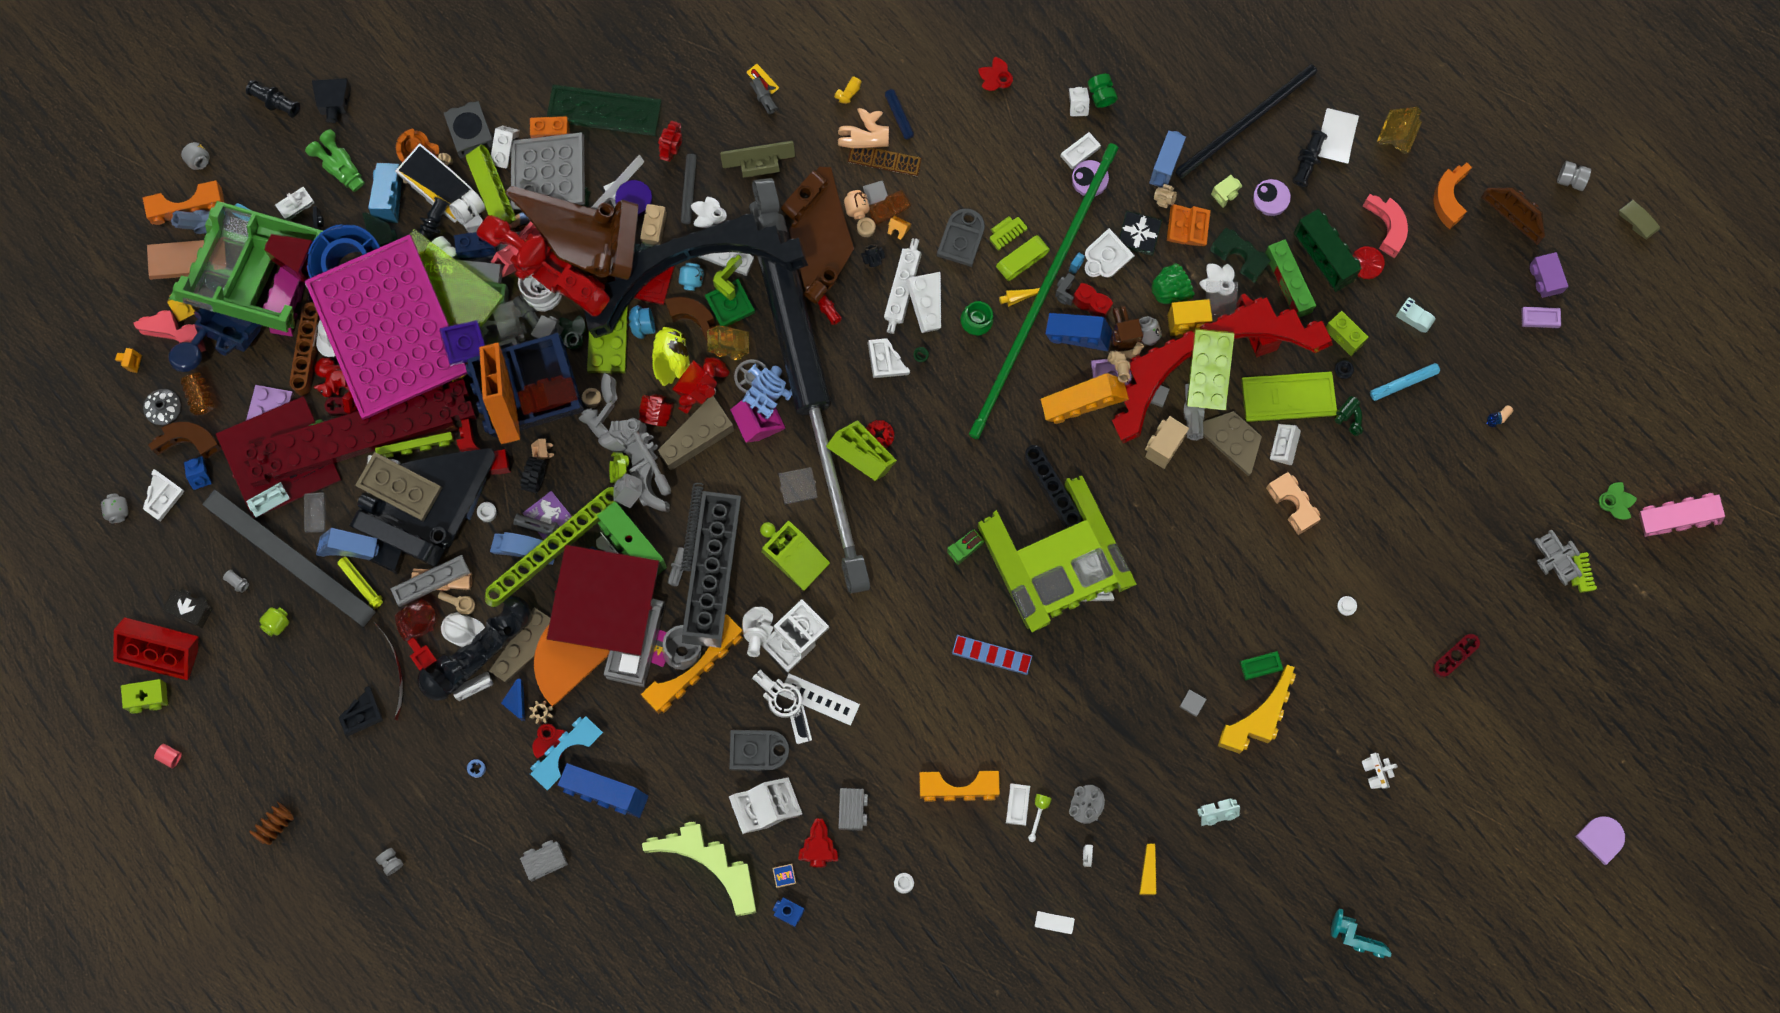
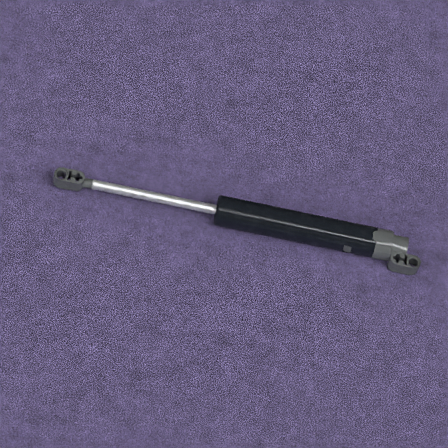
[749,178,870,594]

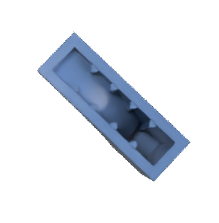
[316,528,379,560]

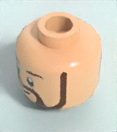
[844,190,870,219]

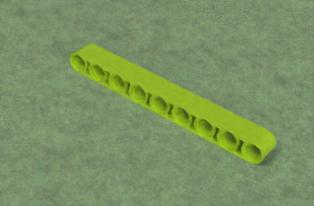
[485,487,618,607]

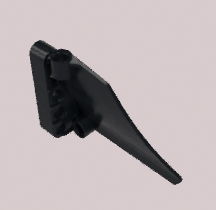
[349,448,496,567]

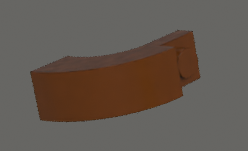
[664,297,716,346]

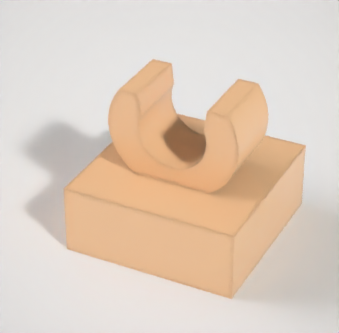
[531,439,554,460]

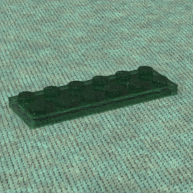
[546,85,662,136]

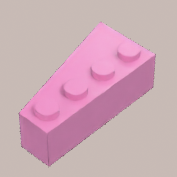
[1639,493,1725,537]

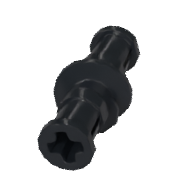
[245,80,300,118]
[1292,130,1328,187]
[415,197,450,254]

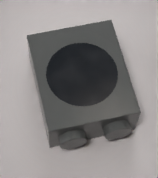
[444,101,493,159]

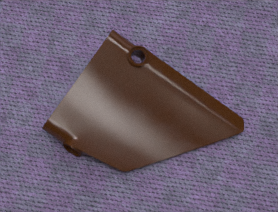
[505,186,638,280]

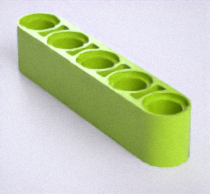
[466,144,516,224]

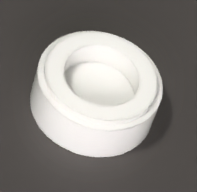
[477,502,497,522]
[894,873,914,894]

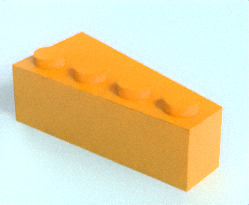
[1041,373,1129,424]

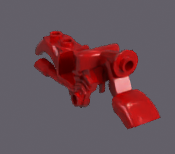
[476,215,610,316]

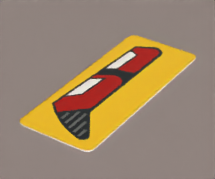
[747,64,779,94]

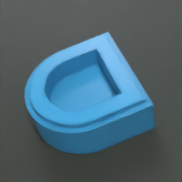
[1069,252,1085,274]

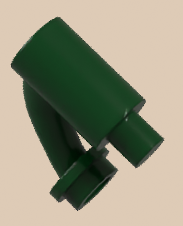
[1335,396,1363,436]

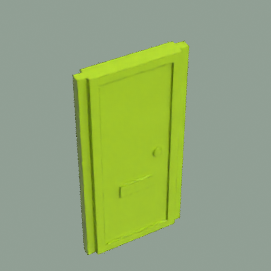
[1241,372,1337,422]

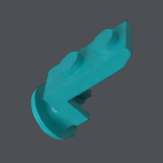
[1331,909,1392,958]

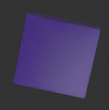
[439,320,485,366]

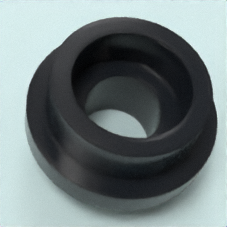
[1335,360,1354,379]

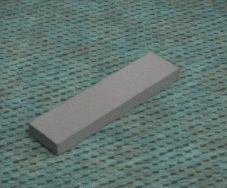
[390,555,470,607]

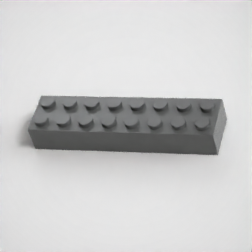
[682,491,741,648]

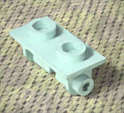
[246,482,290,517]
[1197,798,1240,826]

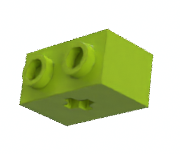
[1326,311,1368,356]
[121,679,168,714]

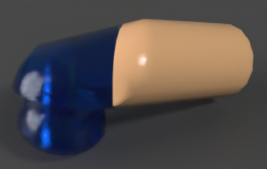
[1487,405,1513,427]

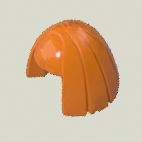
[395,128,439,163]

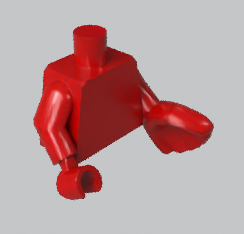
[672,357,730,414]

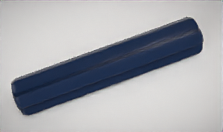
[885,89,914,140]

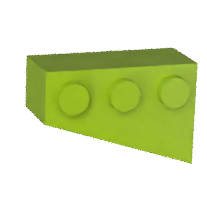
[826,420,897,481]

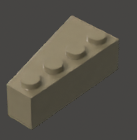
[658,396,734,471]

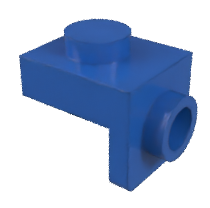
[184,456,211,490]

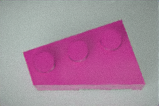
[263,267,305,337]

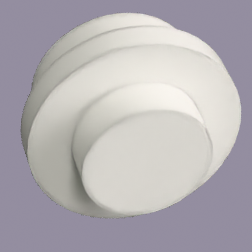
[1337,596,1357,616]

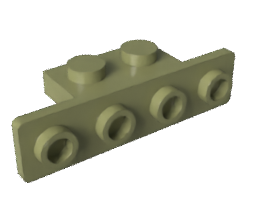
[720,141,795,178]

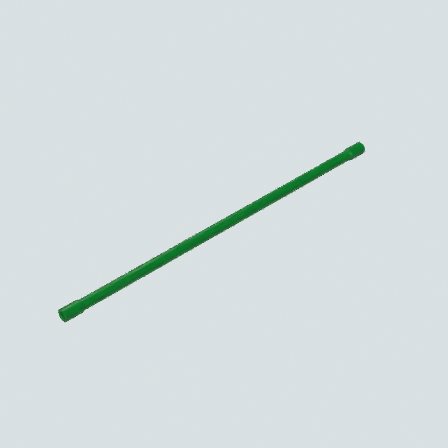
[968,143,1119,440]

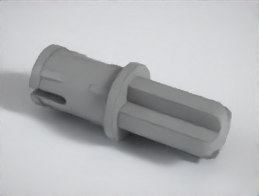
[667,547,688,586]

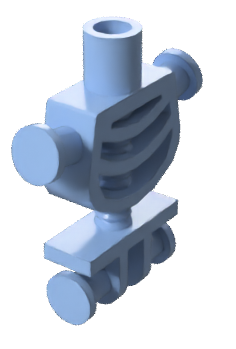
[742,364,792,419]

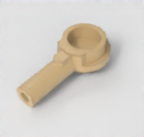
[438,591,475,615]

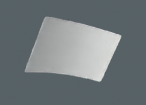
[1318,108,1359,163]

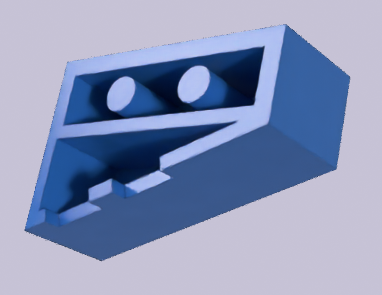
[1046,313,1112,351]

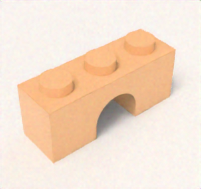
[1266,472,1320,535]

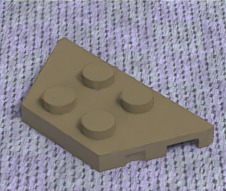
[1203,411,1262,476]

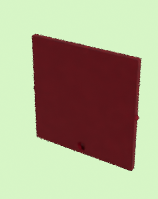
[216,396,342,519]
[546,545,660,656]

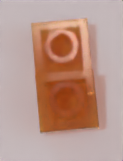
[869,190,911,225]

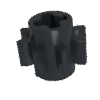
[861,244,886,267]

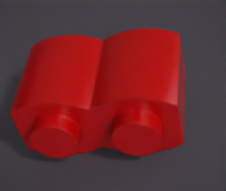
[1073,283,1113,318]

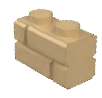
[640,204,667,248]

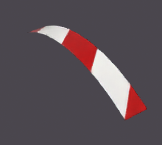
[375,623,403,721]

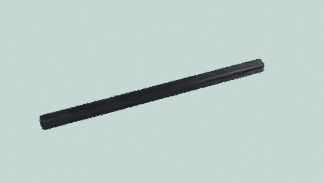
[1175,64,1317,179]

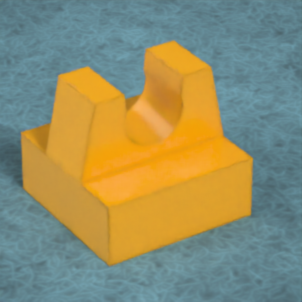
[888,216,912,240]
[115,348,142,373]

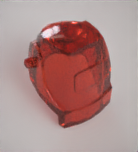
[395,599,436,641]

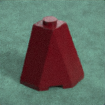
[264,234,313,282]

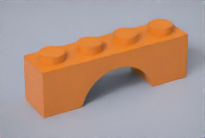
[143,180,224,225]

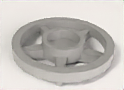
[734,359,768,393]

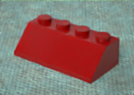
[113,617,198,680]

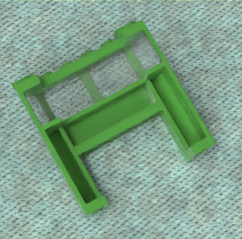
[169,201,323,332]

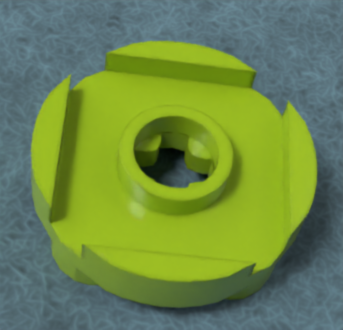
[609,452,629,488]

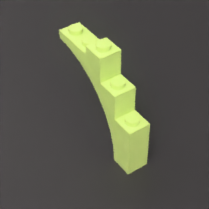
[642,822,757,917]

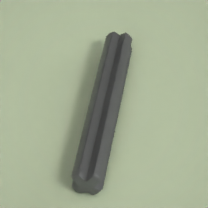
[681,154,697,224]

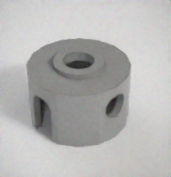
[662,625,702,670]

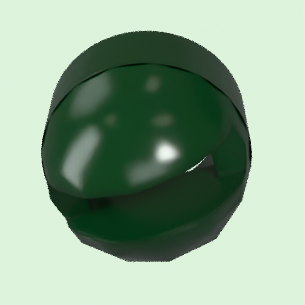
[913,347,929,363]

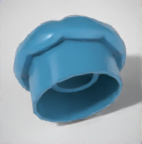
[629,305,655,339]

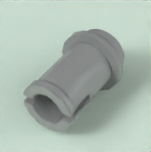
[223,570,249,593]

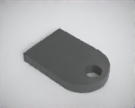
[937,209,985,267]
[729,730,789,771]

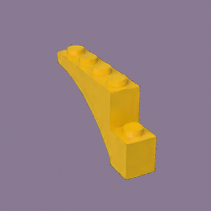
[1218,665,1296,754]

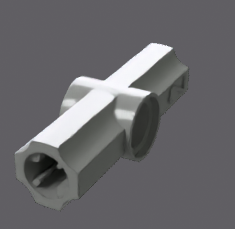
[1184,384,1205,440]

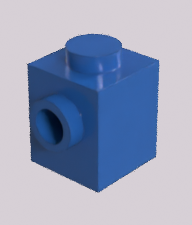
[772,897,805,928]

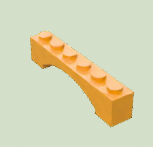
[641,614,743,714]

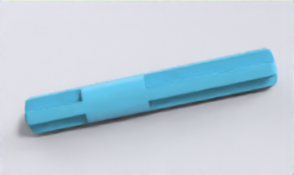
[1370,363,1440,401]

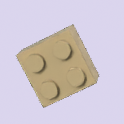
[1145,416,1189,469]

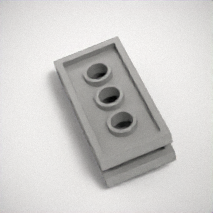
[604,599,665,687]

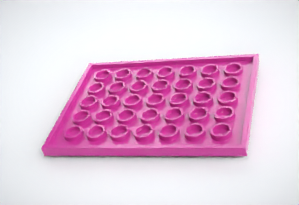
[305,234,468,420]

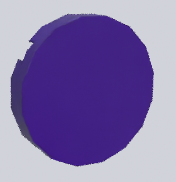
[615,180,652,216]

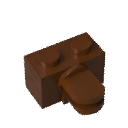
[1111,306,1143,351]

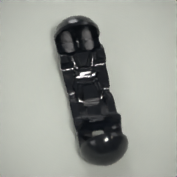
[417,595,531,701]

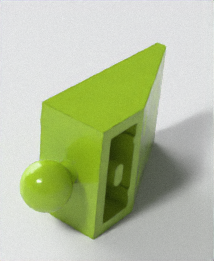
[760,520,830,591]

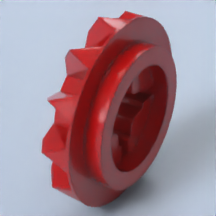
[866,420,894,449]

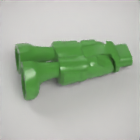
[305,129,365,192]

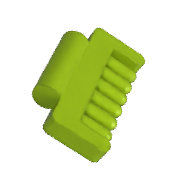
[989,216,1027,250]
[1571,552,1597,593]

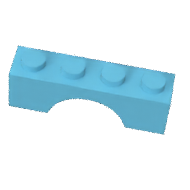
[530,716,603,790]

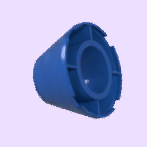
[307,224,380,278]

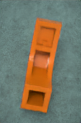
[1433,163,1472,230]

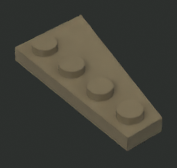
[489,607,550,683]

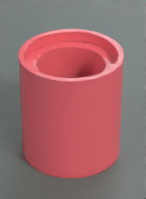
[154,743,182,768]

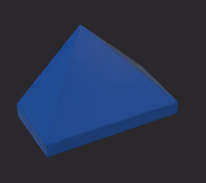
[501,679,525,721]

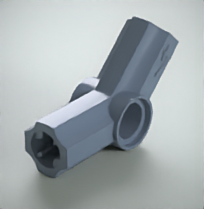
[171,208,231,234]

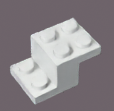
[761,600,829,672]
[729,777,802,834]

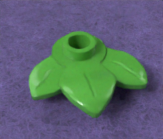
[1599,482,1637,520]

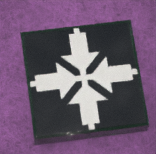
[1119,211,1162,256]

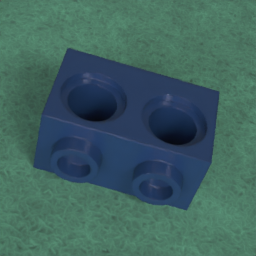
[454,232,497,260]

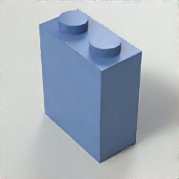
[1149,130,1186,188]

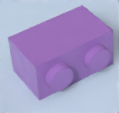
[1530,252,1568,298]

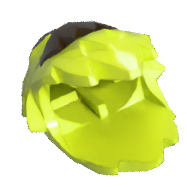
[652,327,690,386]

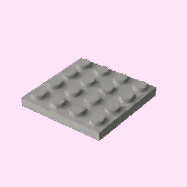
[511,132,585,212]

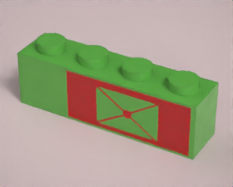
[1265,239,1316,318]

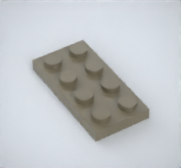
[355,452,442,522]

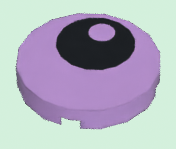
[1072,160,1109,196]
[1253,179,1291,216]

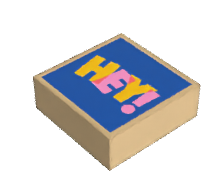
[773,864,796,888]

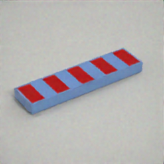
[952,635,1032,675]

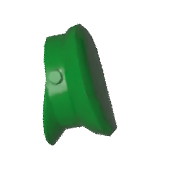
[960,301,994,335]

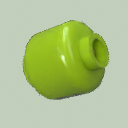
[259,607,289,637]

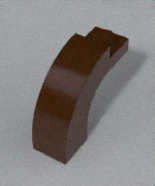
[148,422,222,459]

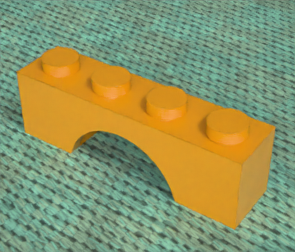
[919,771,1000,802]

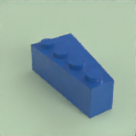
[558,763,649,818]

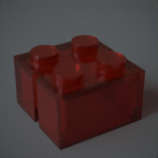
[517,376,578,415]

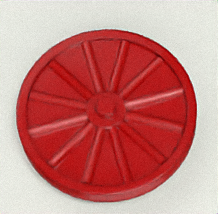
[1352,246,1385,279]

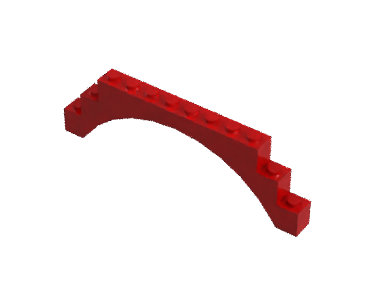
[1112,297,1333,444]

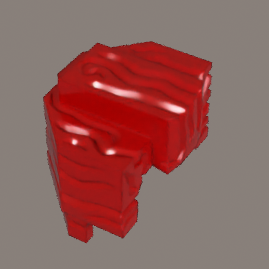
[639,394,674,427]

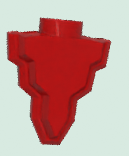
[798,819,838,868]

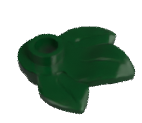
[559,315,586,350]

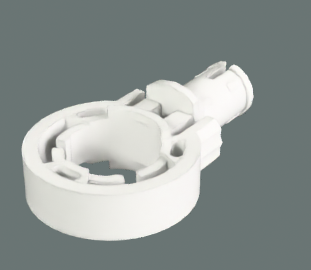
[752,669,802,718]

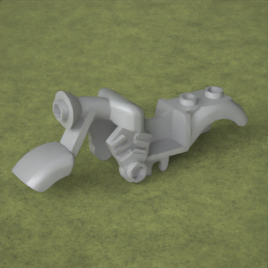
[579,373,671,512]

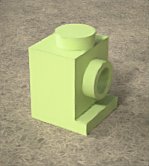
[1211,175,1242,208]

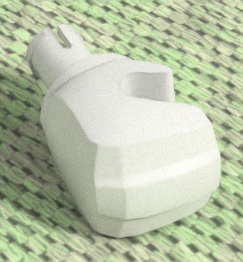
[742,607,773,657]

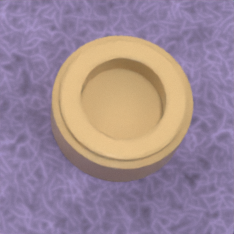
[857,218,876,237]
[582,388,602,408]

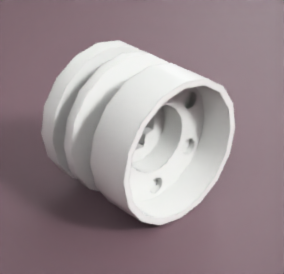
[518,275,562,312]

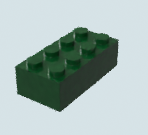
[1294,209,1362,292]

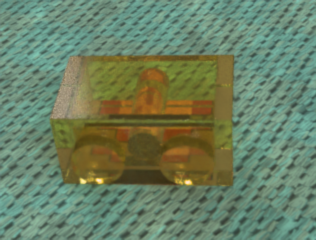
[707,325,749,360]

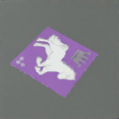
[523,491,572,540]

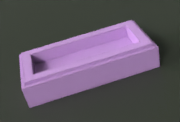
[1521,307,1561,328]

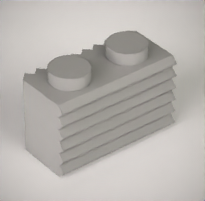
[839,788,868,831]
[520,840,568,882]

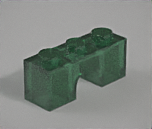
[1210,228,1271,283]

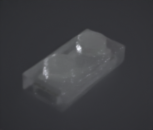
[304,493,325,533]

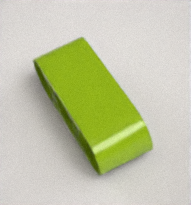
[996,235,1050,281]

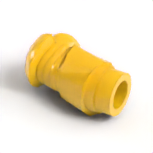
[834,77,862,104]

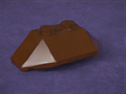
[1481,187,1545,245]

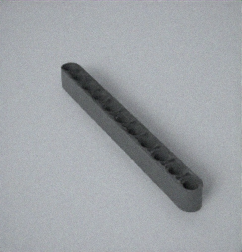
[202,489,376,627]

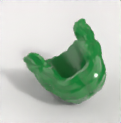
[1151,263,1195,304]

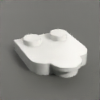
[1085,228,1134,278]

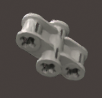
[1534,530,1582,586]

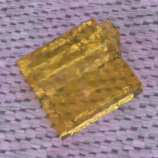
[1377,107,1422,154]

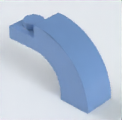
[490,532,558,565]

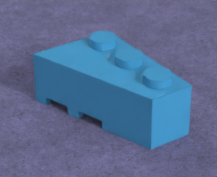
[368,163,402,223]

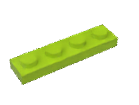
[375,432,454,459]

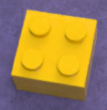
[1167,299,1212,338]

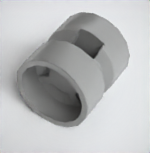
[1557,161,1591,191]

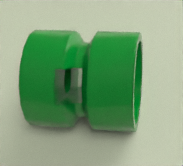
[1087,73,1118,108]

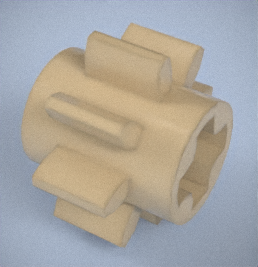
[1154,184,1177,208]
[529,701,553,725]

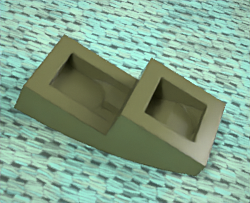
[1619,200,1660,240]

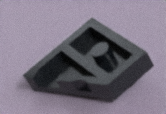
[339,686,383,737]

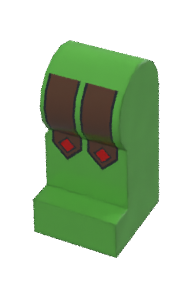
[947,529,985,565]

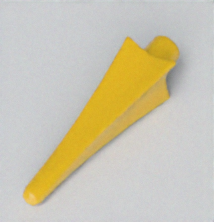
[999,288,1040,307]

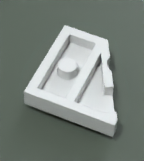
[868,339,910,378]
[143,469,185,521]

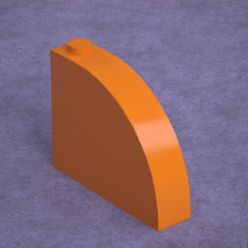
[479,343,520,444]
[534,625,610,707]

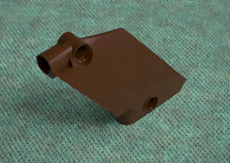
[781,167,854,304]

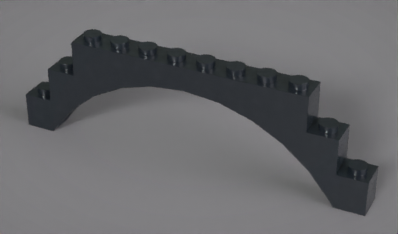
[584,213,808,338]

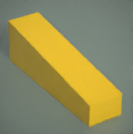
[1139,844,1156,895]

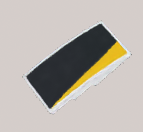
[396,143,479,223]

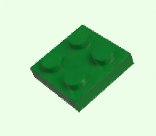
[705,279,755,329]

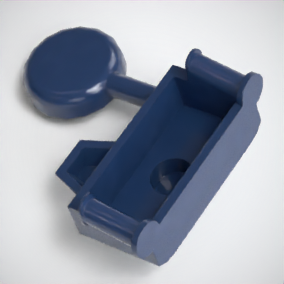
[169,304,262,372]

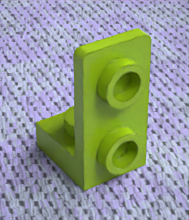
[713,255,742,301]

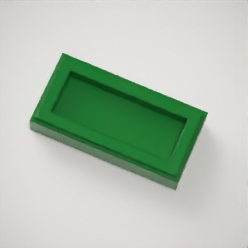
[1239,651,1283,681]

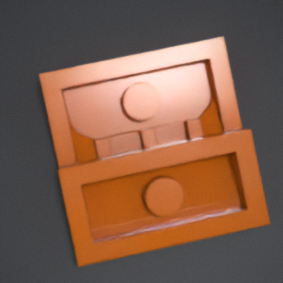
[1167,204,1211,246]

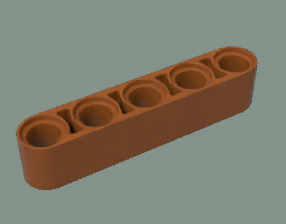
[290,302,321,396]

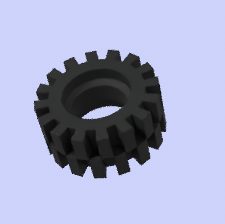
[521,456,547,493]

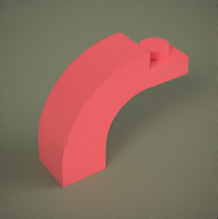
[1363,194,1408,258]

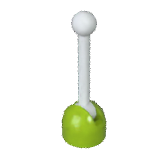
[1028,794,1052,842]

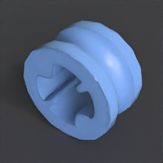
[467,759,486,778]

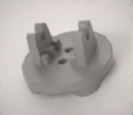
[1069,785,1105,824]

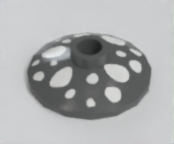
[143,389,181,425]

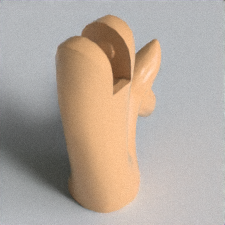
[838,108,889,148]

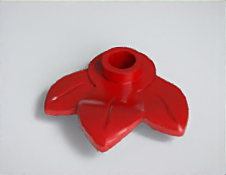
[978,57,1013,91]
[532,723,565,760]

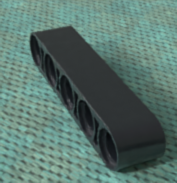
[1024,445,1081,529]

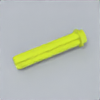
[338,557,383,609]

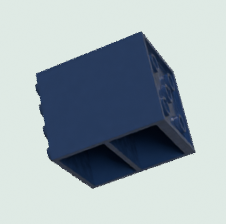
[465,333,584,438]

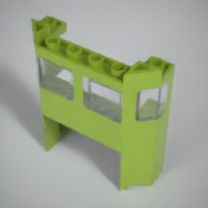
[978,476,1137,632]

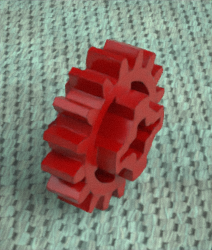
[658,121,683,162]

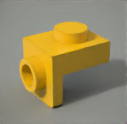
[167,295,195,322]

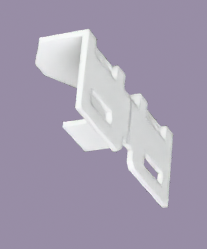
[596,532,619,554]

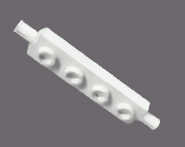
[884,238,922,334]

